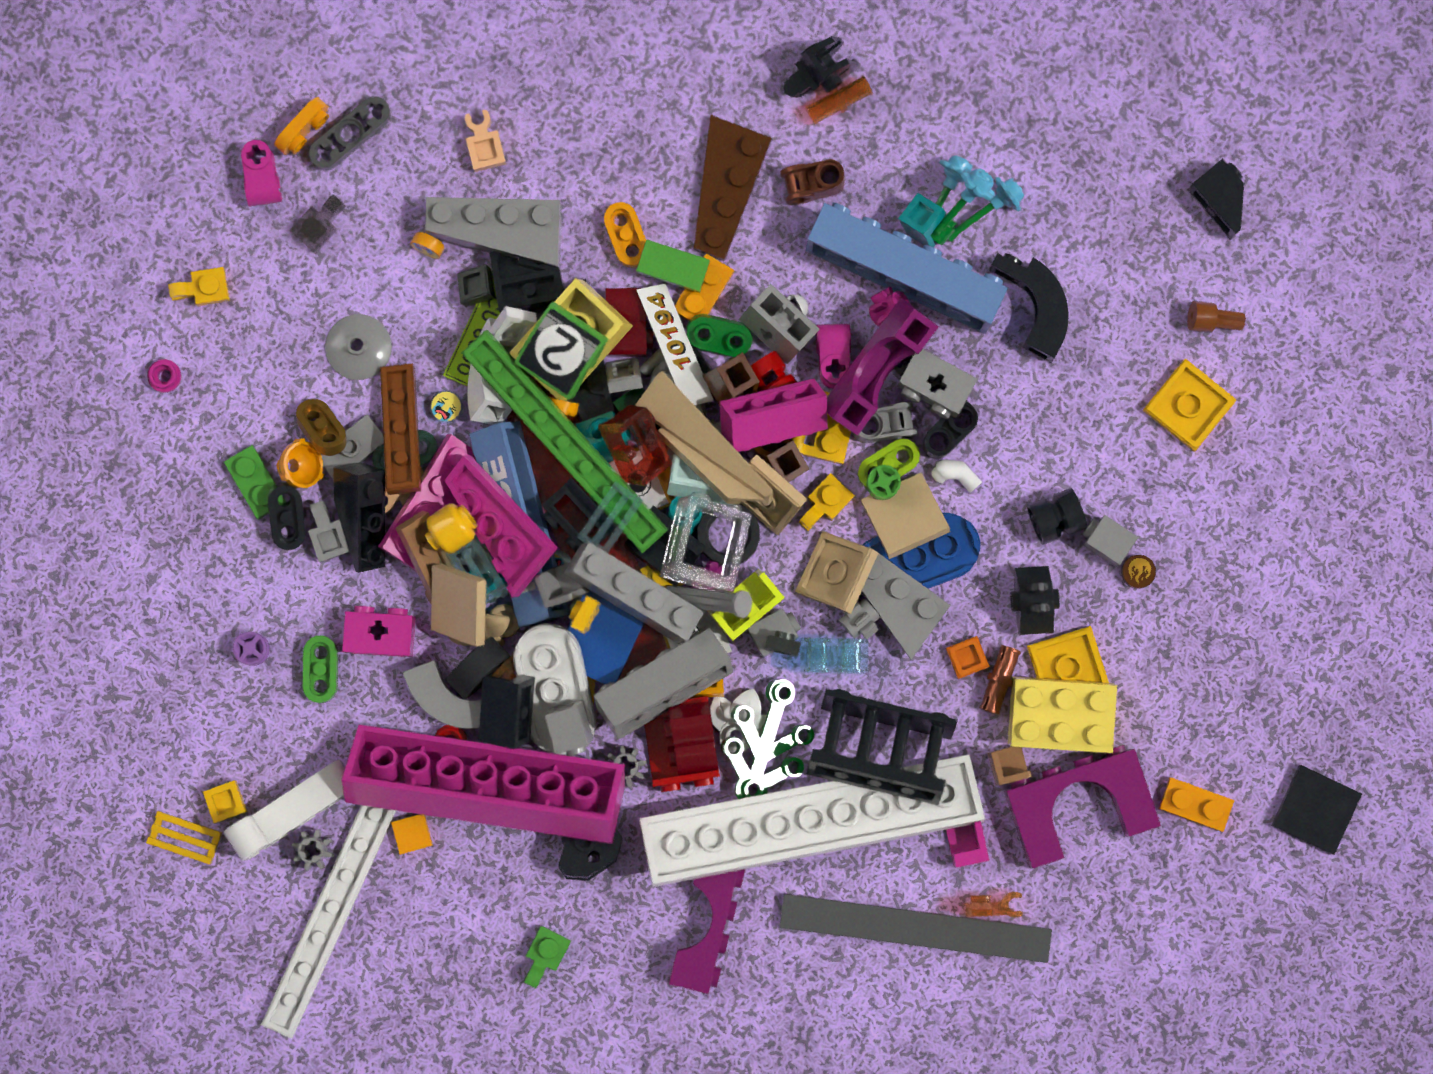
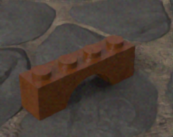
[702,353,810,482]

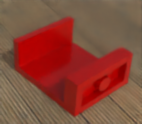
[644,696,720,792]

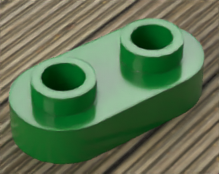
[686,314,752,357]

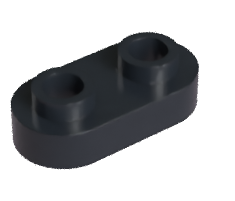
[267,482,305,550]

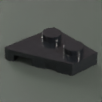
[489,251,564,313]

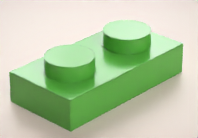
[224,445,287,520]

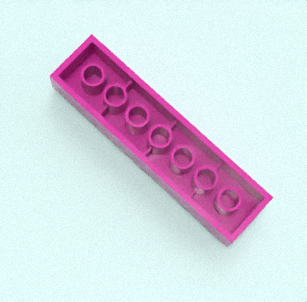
[342,724,625,844]

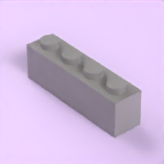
[564,542,704,643]
[594,628,733,740]

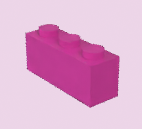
[720,378,828,452]

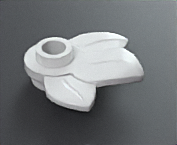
[710,689,767,753]

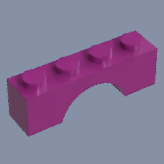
[827,298,939,436]
[669,869,746,994]

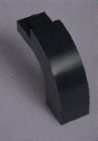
[989,253,1069,363]

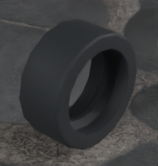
[697,504,760,566]
[446,637,510,699]

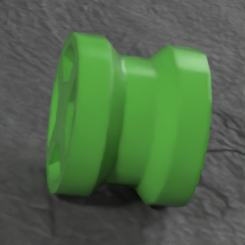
[866,465,901,500]

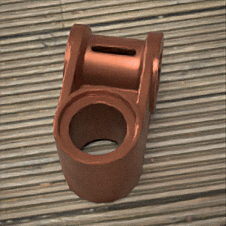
[780,159,845,205]

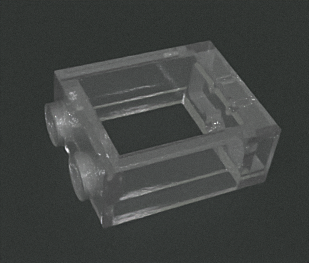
[660,492,752,593]

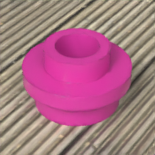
[147,359,181,393]

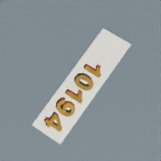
[636,284,714,405]

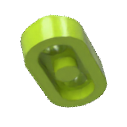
[858,439,920,489]

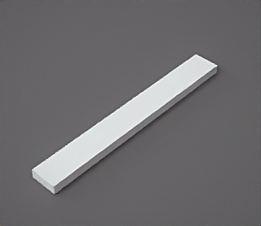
[261,805,396,1039]

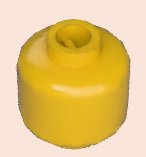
[425,503,477,554]

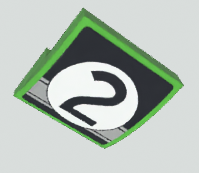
[514,302,608,400]

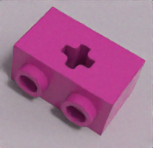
[342,606,416,657]

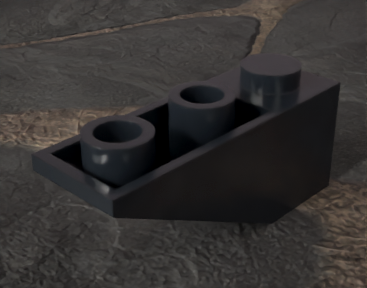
[333,462,385,573]

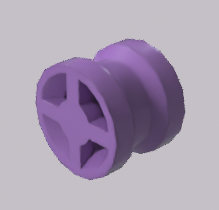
[233,632,270,666]

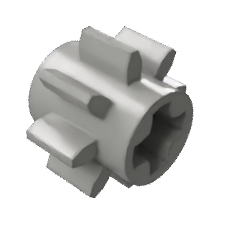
[839,598,880,640]
[608,746,647,787]
[291,829,334,871]

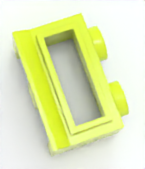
[707,569,785,641]

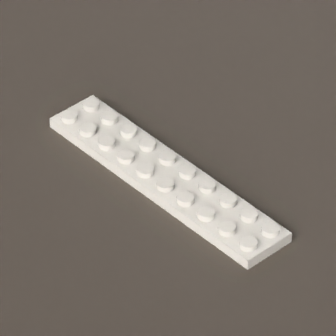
[639,755,985,887]

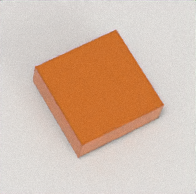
[945,636,990,679]

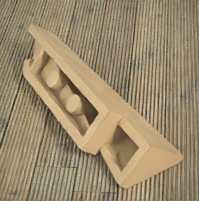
[635,371,773,506]

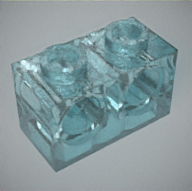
[799,638,868,674]

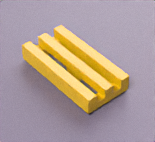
[146,811,223,865]

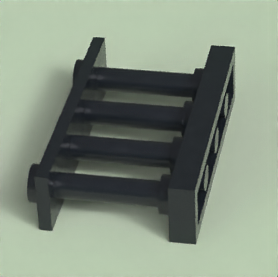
[806,689,958,805]

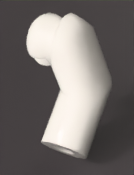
[932,460,982,493]

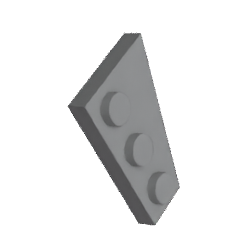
[861,547,951,660]

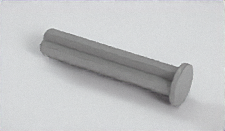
[666,585,752,618]

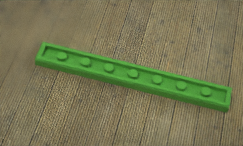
[462,330,669,553]

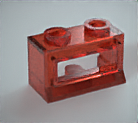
[598,405,672,486]

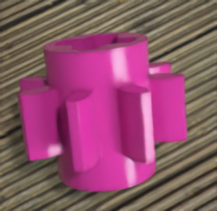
[869,287,910,326]

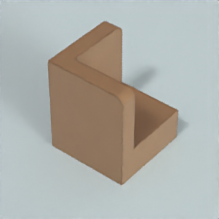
[987,747,1032,786]

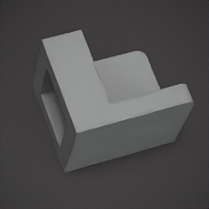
[534,561,590,608]

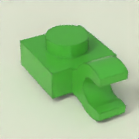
[524,925,571,988]

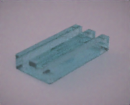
[577,481,644,553]
[446,536,508,604]

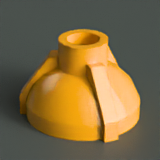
[276,438,324,488]

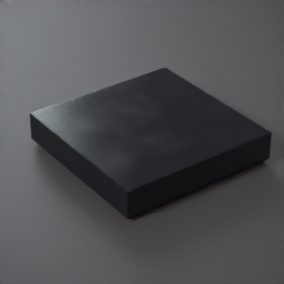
[1271,765,1362,855]

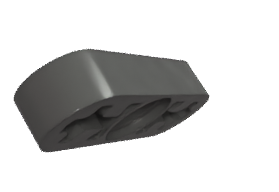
[309,96,391,171]

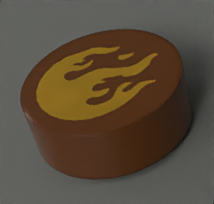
[1121,555,1156,589]

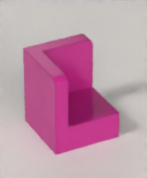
[946,821,989,868]

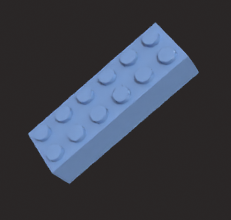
[806,203,1008,334]

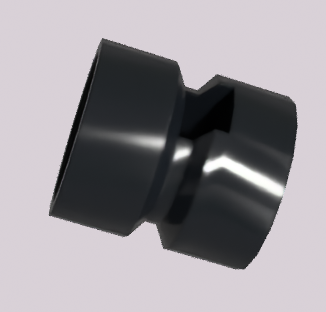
[1027,488,1087,545]

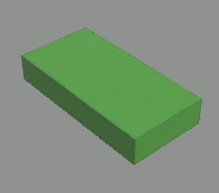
[636,240,710,293]

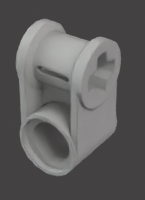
[852,402,918,443]

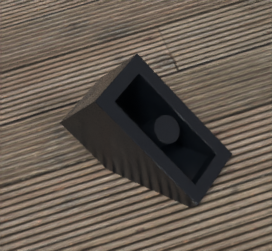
[1188,158,1244,240]

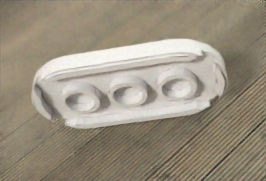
[513,624,596,756]

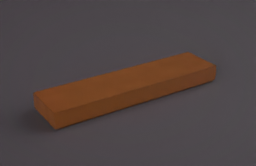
[380,363,421,495]

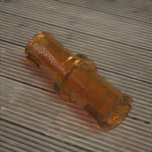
[805,75,873,125]

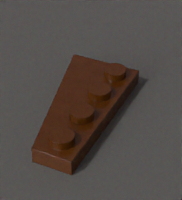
[694,115,772,262]

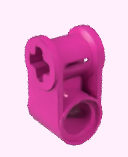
[241,140,282,207]
[816,324,851,389]

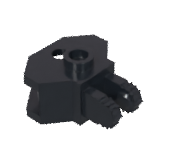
[783,36,859,98]
[1010,566,1060,636]
[558,828,622,881]

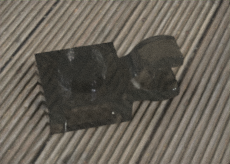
[289,194,346,254]

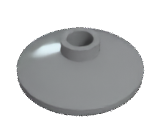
[325,314,392,380]

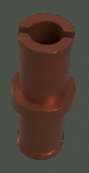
[979,645,1021,715]

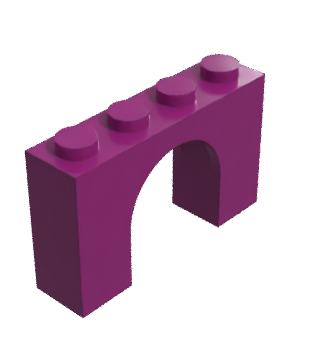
[1004,745,1161,869]

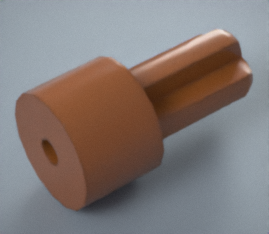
[1187,301,1246,333]

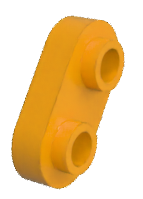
[274,97,329,155]
[604,202,646,268]

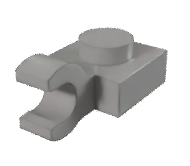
[308,501,349,563]

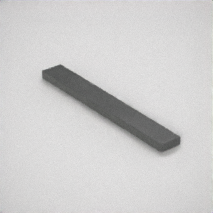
[780,894,1052,963]

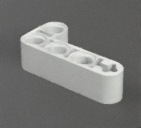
[223,759,345,861]

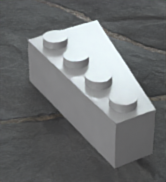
[425,197,562,268]

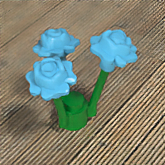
[931,155,1024,246]

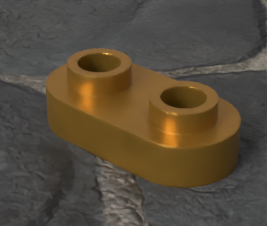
[296,399,347,456]

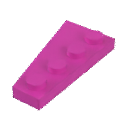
[378,434,476,573]
[445,455,558,598]

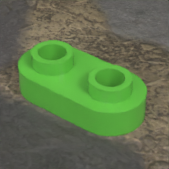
[303,636,338,703]

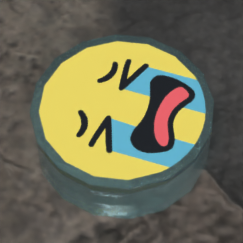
[430,390,464,424]

